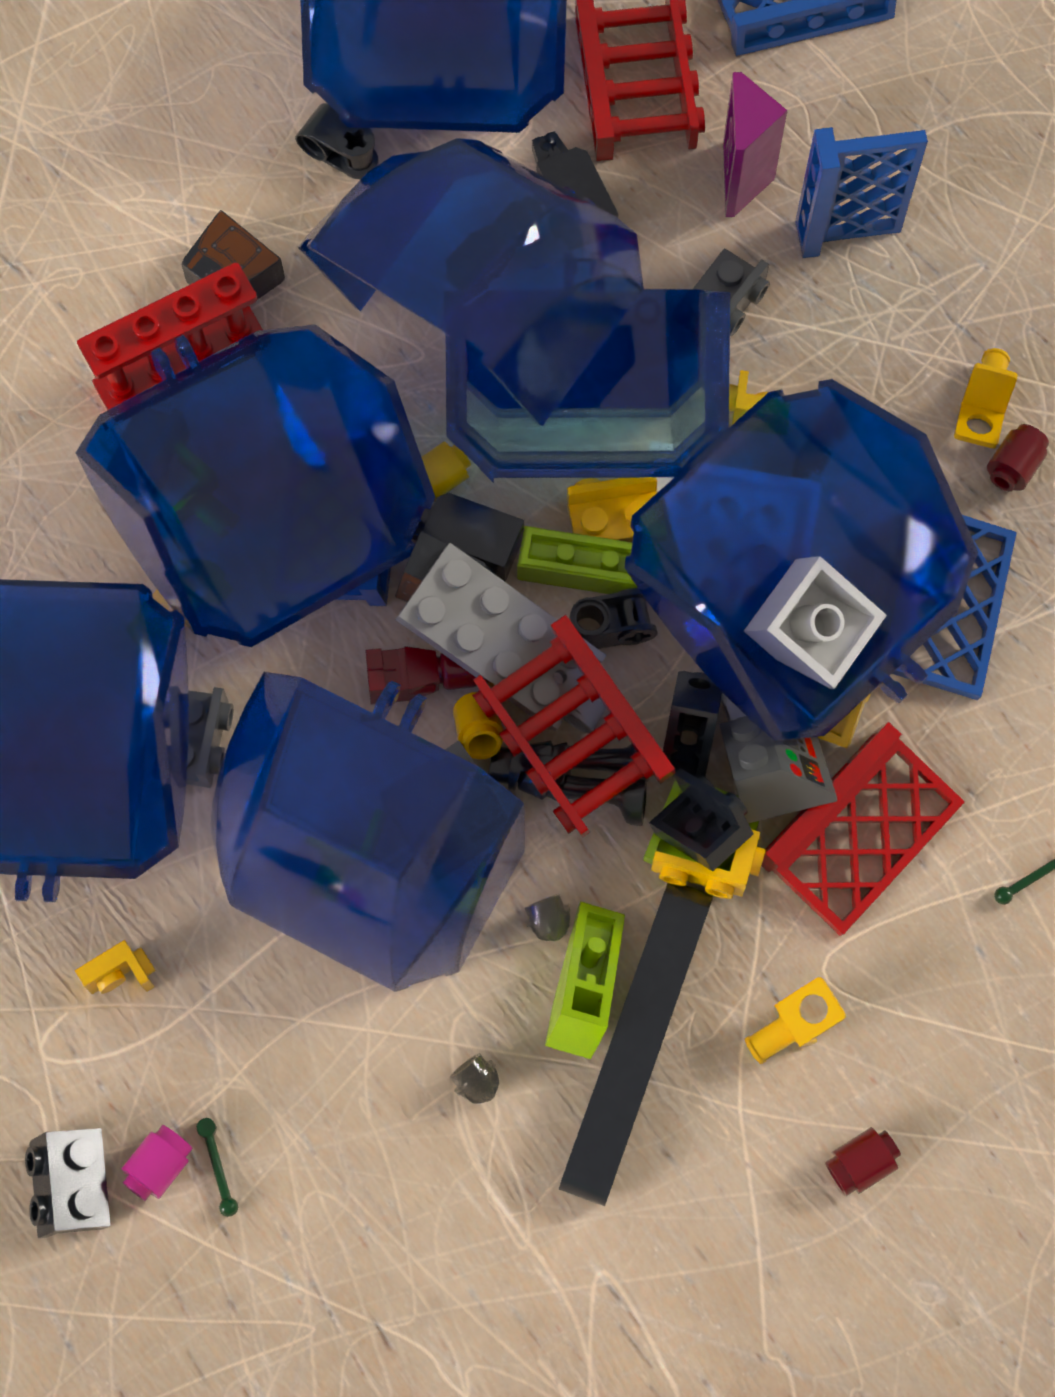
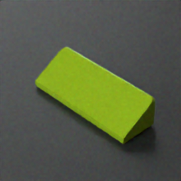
[517,526,658,597]

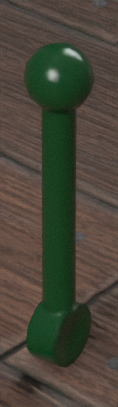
[994,859,1055,905]
[196,1118,238,1217]

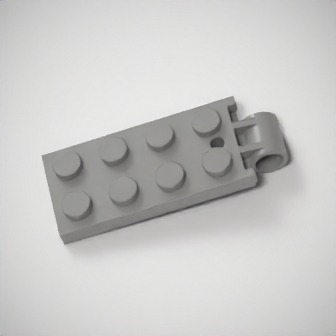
[395,543,607,733]

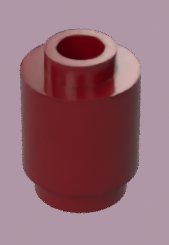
[987,424,1049,492]
[825,1127,901,1196]

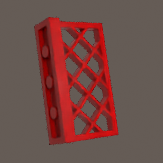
[761,722,965,936]

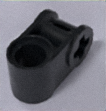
[295,103,379,179]
[569,588,658,649]

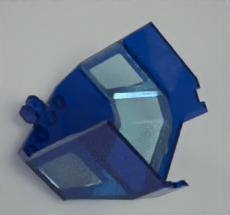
[445,254,730,483]

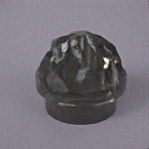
[524,894,571,942]
[450,1053,499,1104]

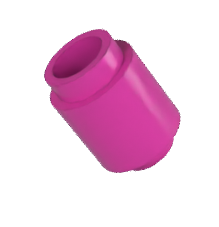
[121,1125,193,1201]

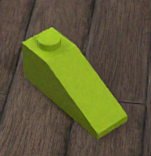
[545,901,625,1059]

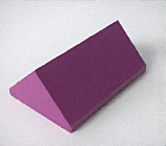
[723,72,788,217]

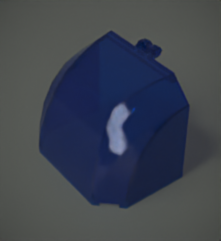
[300,0,568,133]
[298,138,644,427]
[75,324,436,648]
[624,379,978,741]
[0,579,189,903]
[210,671,525,992]

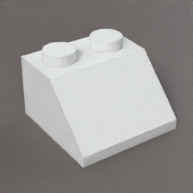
[744,556,887,689]

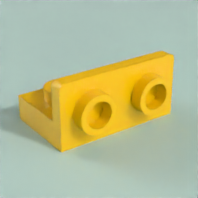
[567,471,665,543]

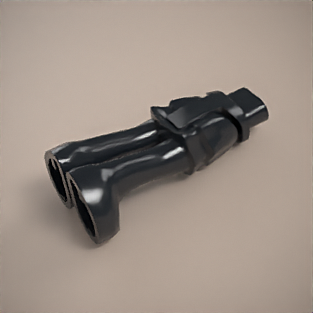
[489,740,649,826]

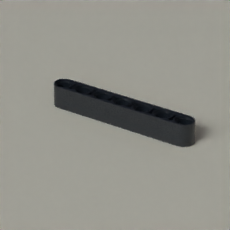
[559,883,714,1206]

